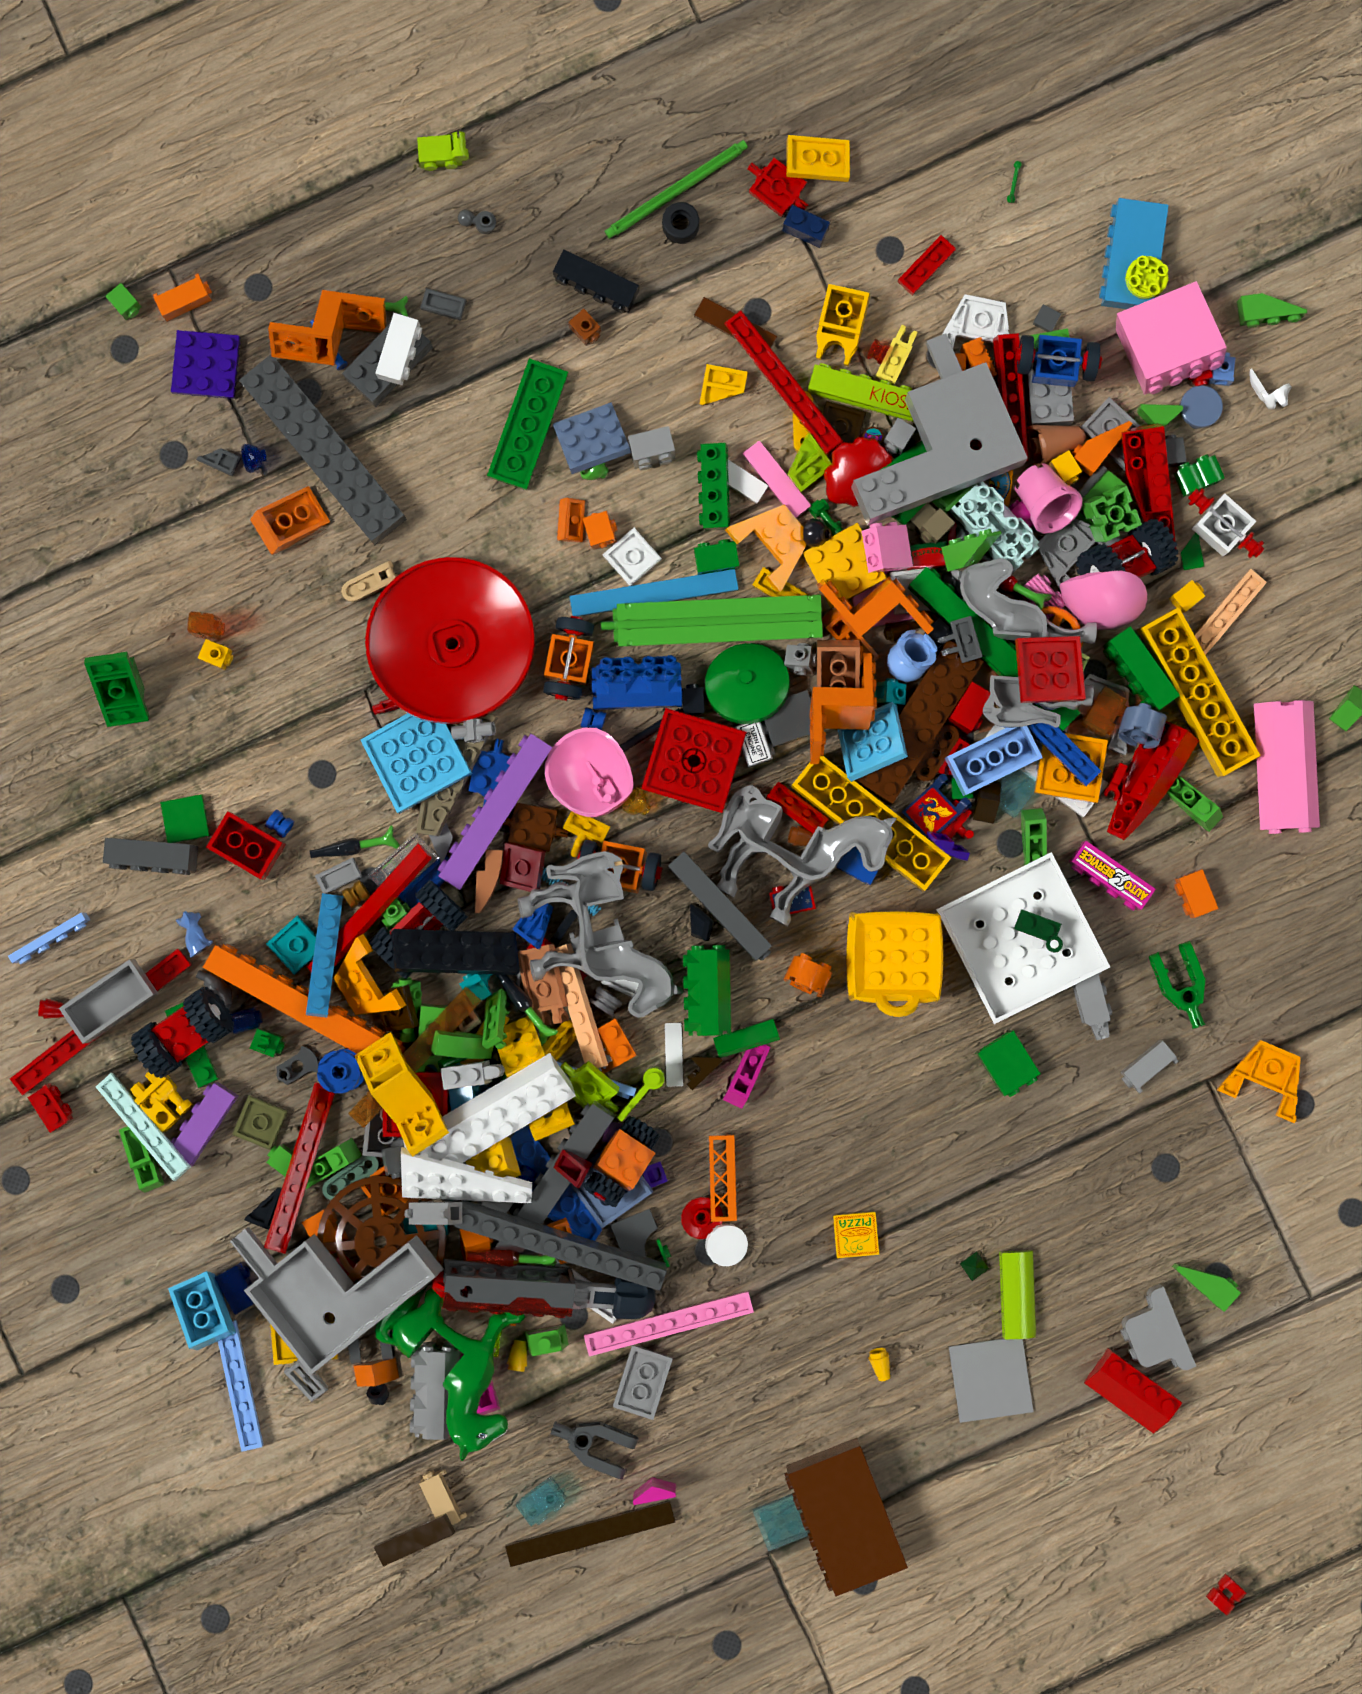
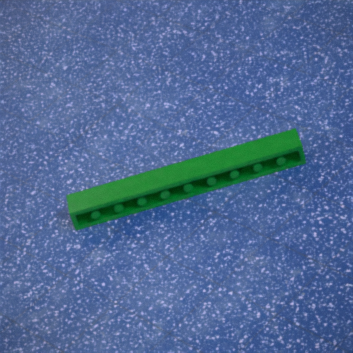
[907,566,1080,731]

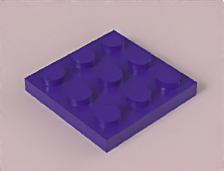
[171,330,241,399]

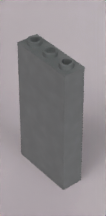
[668,851,772,961]

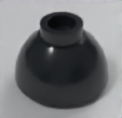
[803,518,831,548]

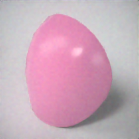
[1060,571,1147,630]
[545,728,633,817]

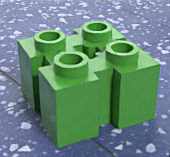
[1082,485,1142,542]

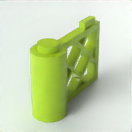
[617,1066,665,1122]

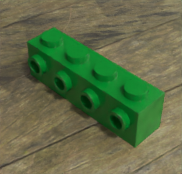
[697,443,730,531]

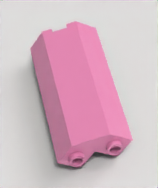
[1254,700,1320,834]

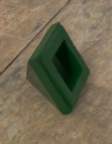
[959,1251,989,1281]

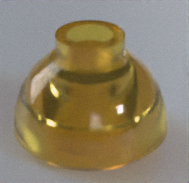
[623,787,651,816]

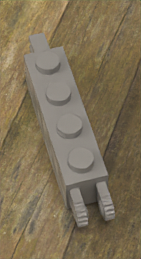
[1063,949,1112,1040]

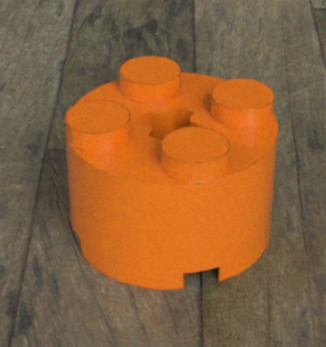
[783,953,832,997]

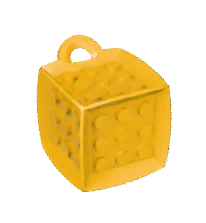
[846,911,943,1017]

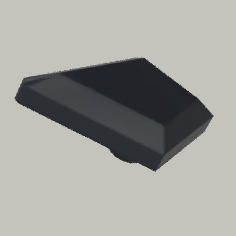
[690,904,713,941]

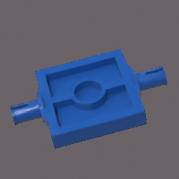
[468,739,510,806]

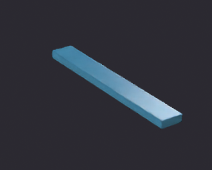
[570,569,738,617]

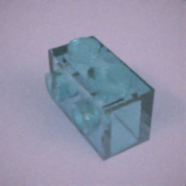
[516,1476,566,1526]

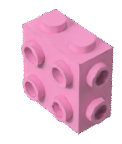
[862,522,913,573]

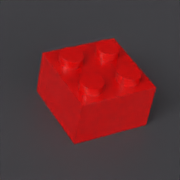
[946,682,991,734]

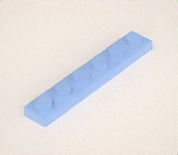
[218,1320,264,1452]

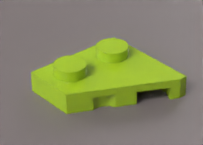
[787,433,832,492]

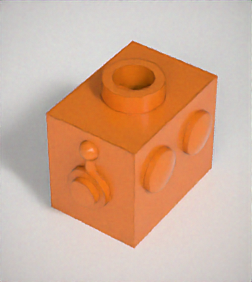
[582,511,618,549]

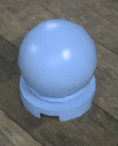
[886,630,937,682]

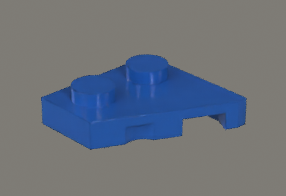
[512,903,553,949]

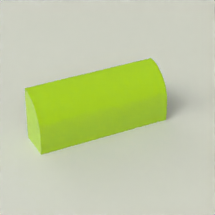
[999,1250,1036,1340]

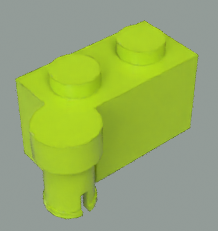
[417,132,469,171]

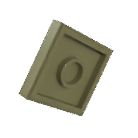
[232,1095,288,1150]

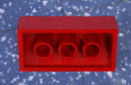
[1084,1348,1182,1434]

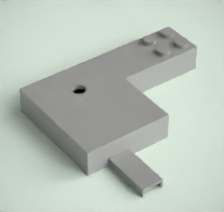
[851,334,1028,526]
[230,1227,443,1375]

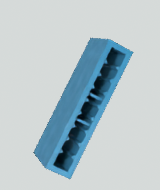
[1099,198,1169,309]

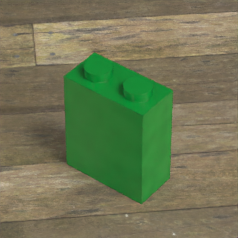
[975,1030,1041,1097]

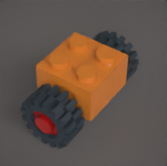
[583,1116,660,1207]

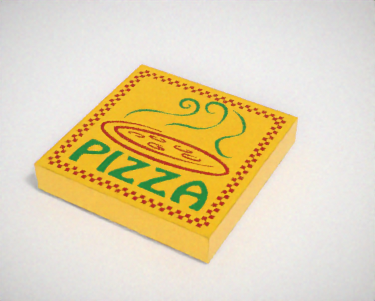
[833,1211,879,1258]

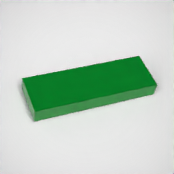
[713,1019,780,1058]

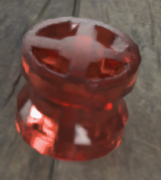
[866,339,890,365]

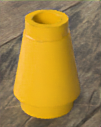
[506,1340,527,1372]
[868,1347,891,1381]

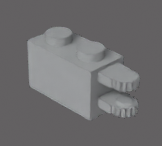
[441,1060,505,1090]

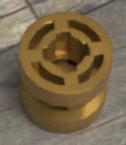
[341,880,370,909]

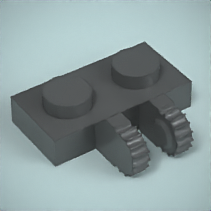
[938,616,983,663]

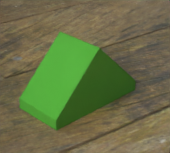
[1137,404,1183,428]
[1329,685,1362,731]

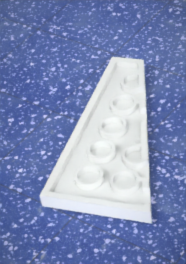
[401,1147,532,1203]

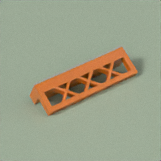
[709,1134,737,1222]

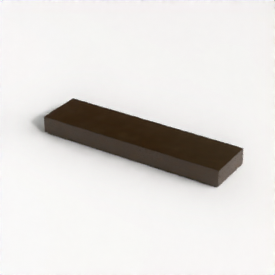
[374,1513,455,1566]

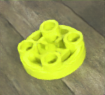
[1125,256,1168,299]

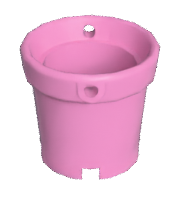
[1015,463,1083,534]

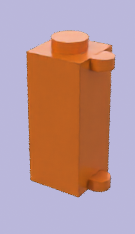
[153,273,212,322]

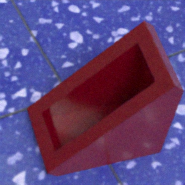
[553,1149,593,1188]

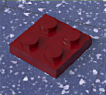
[499,842,546,892]

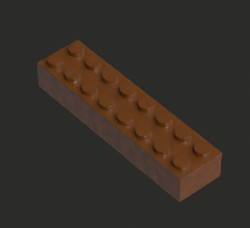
[856,640,984,805]

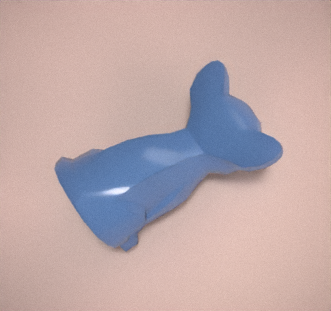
[176,911,213,958]

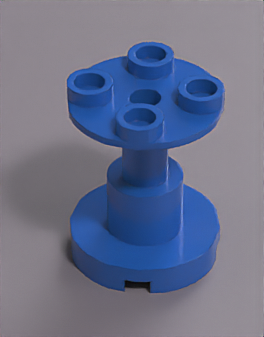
[317,1049,364,1093]

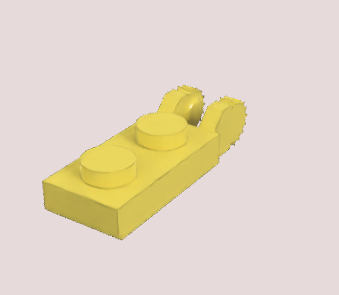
[875,325,918,385]

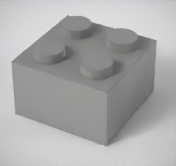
[628,426,675,471]

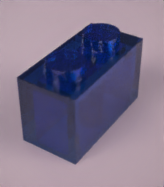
[214,1262,254,1315]

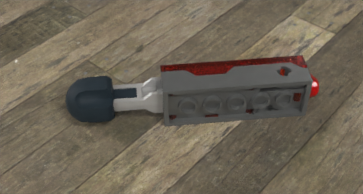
[432,1259,656,1320]

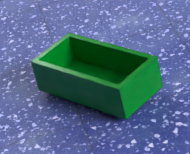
[1103,626,1180,711]

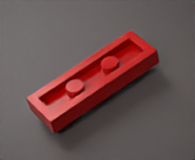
[897,235,956,296]
[765,782,829,834]

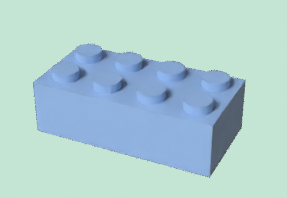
[945,726,1043,796]

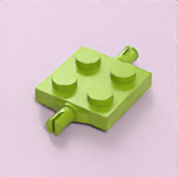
[560,1061,620,1113]

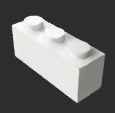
[375,313,422,385]

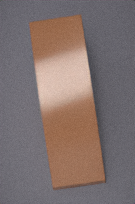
[475,850,504,914]

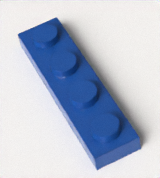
[1027,723,1101,787]

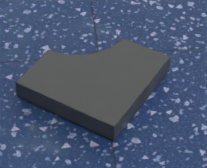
[610,1208,658,1257]

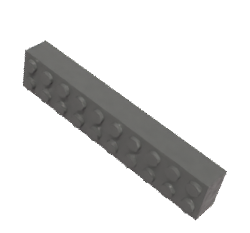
[239,354,407,546]

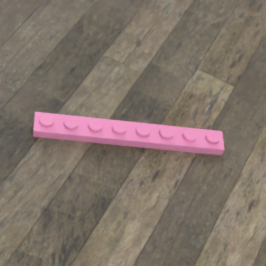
[584,1291,754,1356]

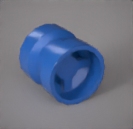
[581,707,607,730]
[265,809,295,838]

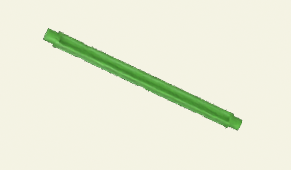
[604,140,748,239]

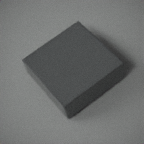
[1033,304,1061,332]

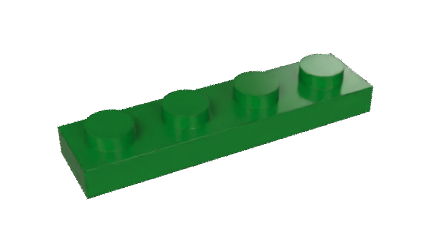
[165,1003,219,1088]

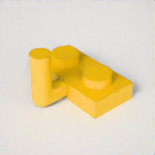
[563,811,610,857]

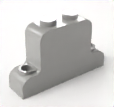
[1120,1284,1196,1370]

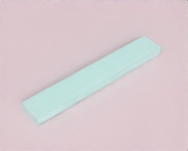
[96,1073,191,1181]

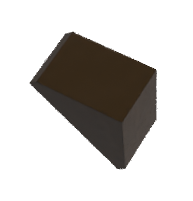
[973,781,1001,824]

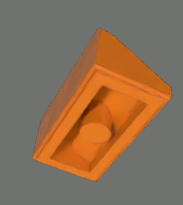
[557,498,585,542]

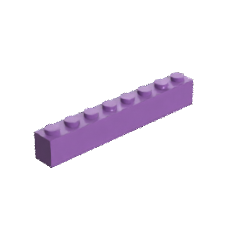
[437,733,552,890]

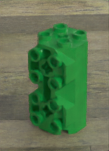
[683,945,731,1036]

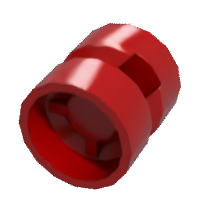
[1206,1573,1247,1616]

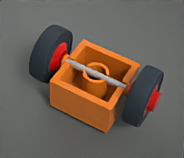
[543,616,594,701]
[577,840,663,894]

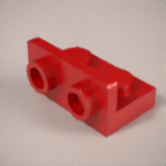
[27,1083,74,1133]

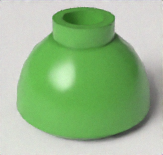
[580,463,608,480]

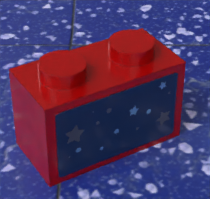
[768,885,816,914]

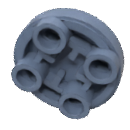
[1179,385,1223,429]

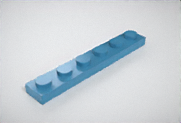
[306,893,343,1018]

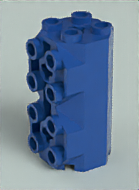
[592,655,682,710]

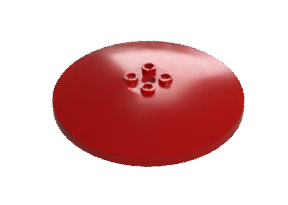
[365,557,535,724]

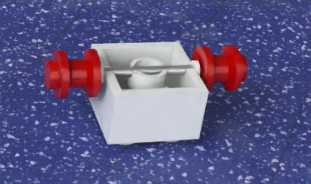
[1188,488,1265,558]

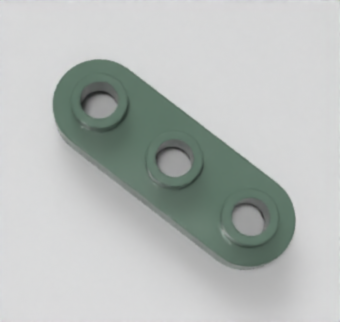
[322,1156,379,1200]

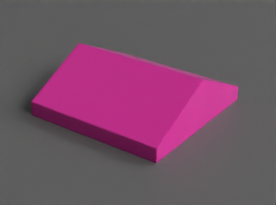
[633,1477,676,1505]

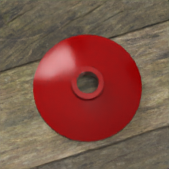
[681,1197,723,1239]

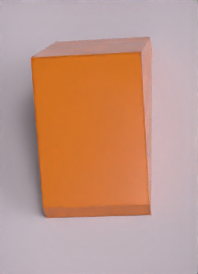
[353,1357,400,1387]

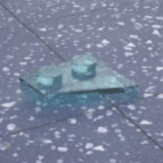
[999,769,1036,819]

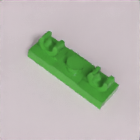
[482,988,510,1049]

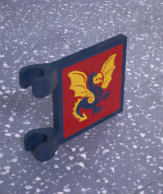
[902,774,972,841]

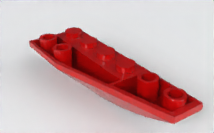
[1121,423,1176,549]
[1107,721,1199,840]

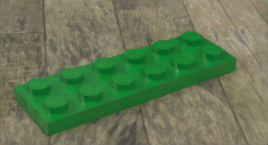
[487,358,569,491]

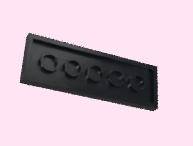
[391,929,520,975]

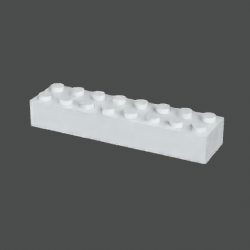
[403,1053,576,1163]

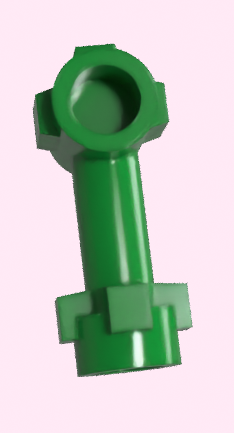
[809,499,843,536]

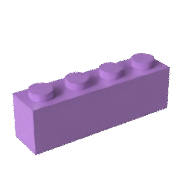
[171,1082,239,1167]

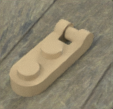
[341,561,398,602]

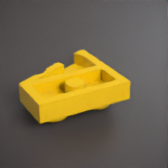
[699,364,748,405]

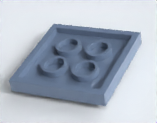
[553,402,631,474]
[570,1148,654,1229]

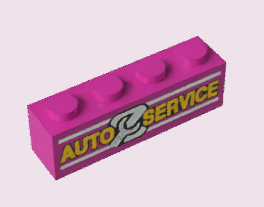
[1069,841,1156,911]

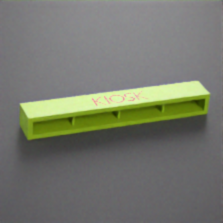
[807,363,914,422]

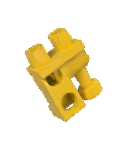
[130,1071,193,1132]

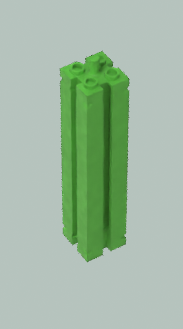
[601,595,823,646]

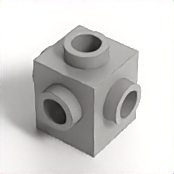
[784,643,817,675]

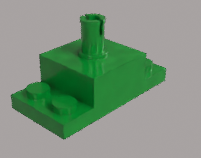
[84,652,149,727]

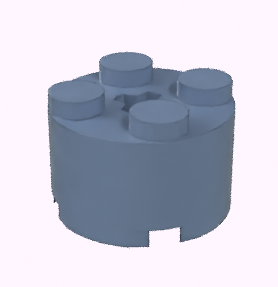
[1118,703,1167,749]

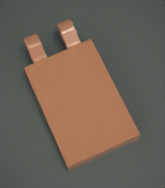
[518,944,569,1025]

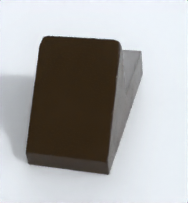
[686,1057,723,1090]

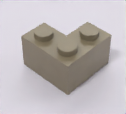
[905,503,955,544]

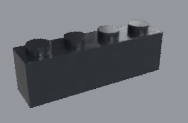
[553,249,639,313]

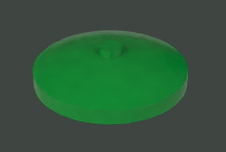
[705,643,790,724]

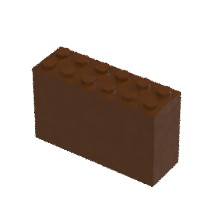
[784,1437,908,1597]

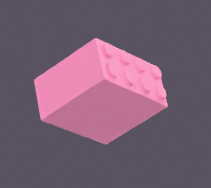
[1116,281,1227,395]

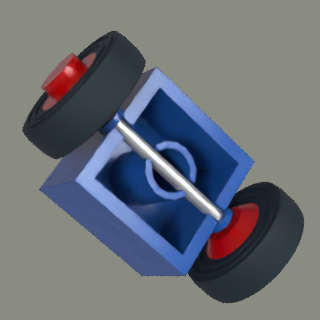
[1015,335,1102,387]

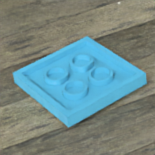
[837,702,908,782]

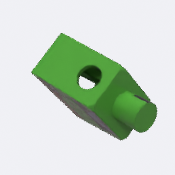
[525,1323,569,1356]

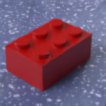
[206,811,286,880]

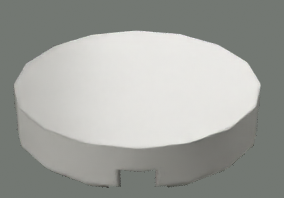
[705,1223,748,1266]

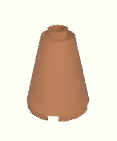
[1026,425,1086,467]

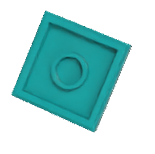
[266,915,316,975]

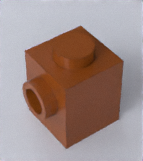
[568,309,601,346]

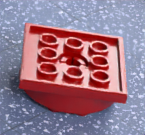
[641,708,747,814]

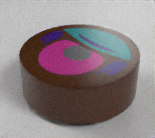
[862,427,884,444]

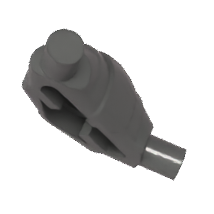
[196,970,233,1009]

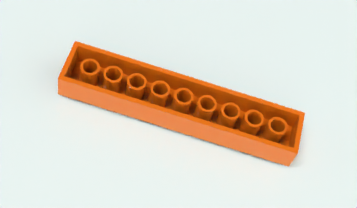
[202,944,406,1061]

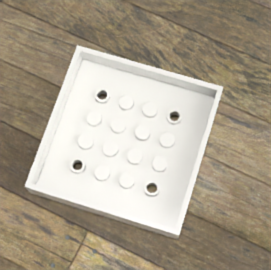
[936,852,1110,1024]

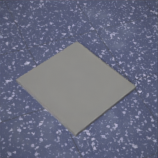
[948,1338,1033,1423]

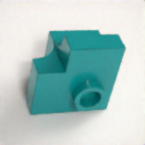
[459,974,493,1005]

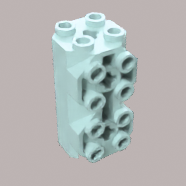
[949,481,1040,573]

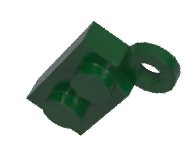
[1014,909,1063,953]

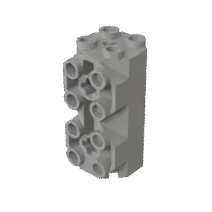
[410,1342,461,1440]

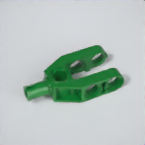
[1149,941,1205,1029]

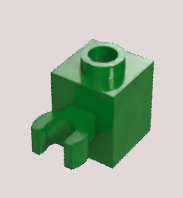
[249,1028,285,1058]

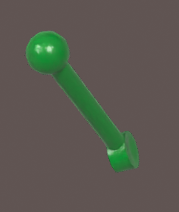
[1007,161,1022,203]

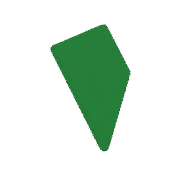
[1181,532,1204,570]

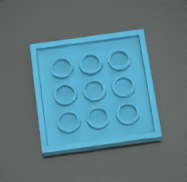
[361,713,473,814]

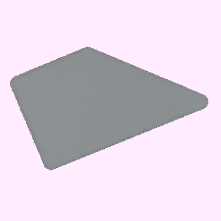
[429,823,453,862]

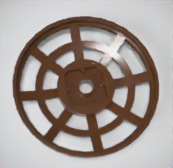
[317,1175,446,1298]

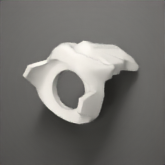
[1249,368,1292,410]

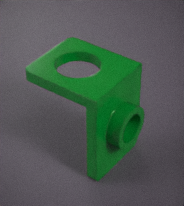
[656,1237,671,1268]

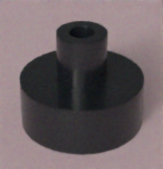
[366,1384,389,1405]

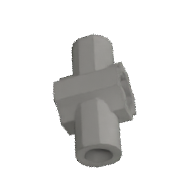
[451,719,496,743]

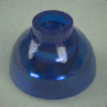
[241,444,267,473]

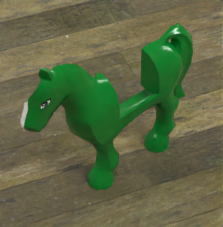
[375,1285,526,1461]

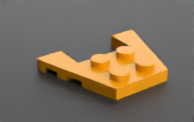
[725,504,806,593]
[334,934,406,1015]
[1216,1040,1300,1123]

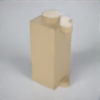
[419,1469,467,1525]

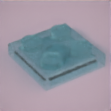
[752,1494,808,1551]

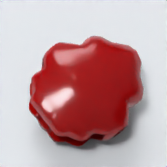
[824,437,893,507]

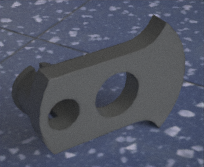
[276,1046,319,1085]

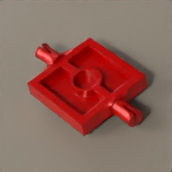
[747,158,809,217]

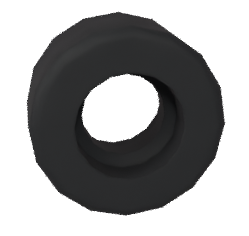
[662,202,700,244]

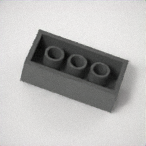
[342,313,433,407]
[103,838,199,875]

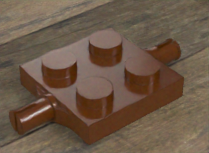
[502,802,569,852]

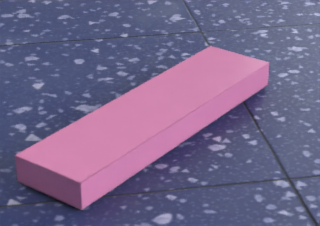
[743,441,811,518]

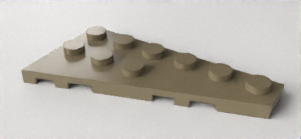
[416,715,498,837]

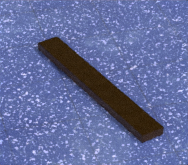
[505,1500,676,1567]

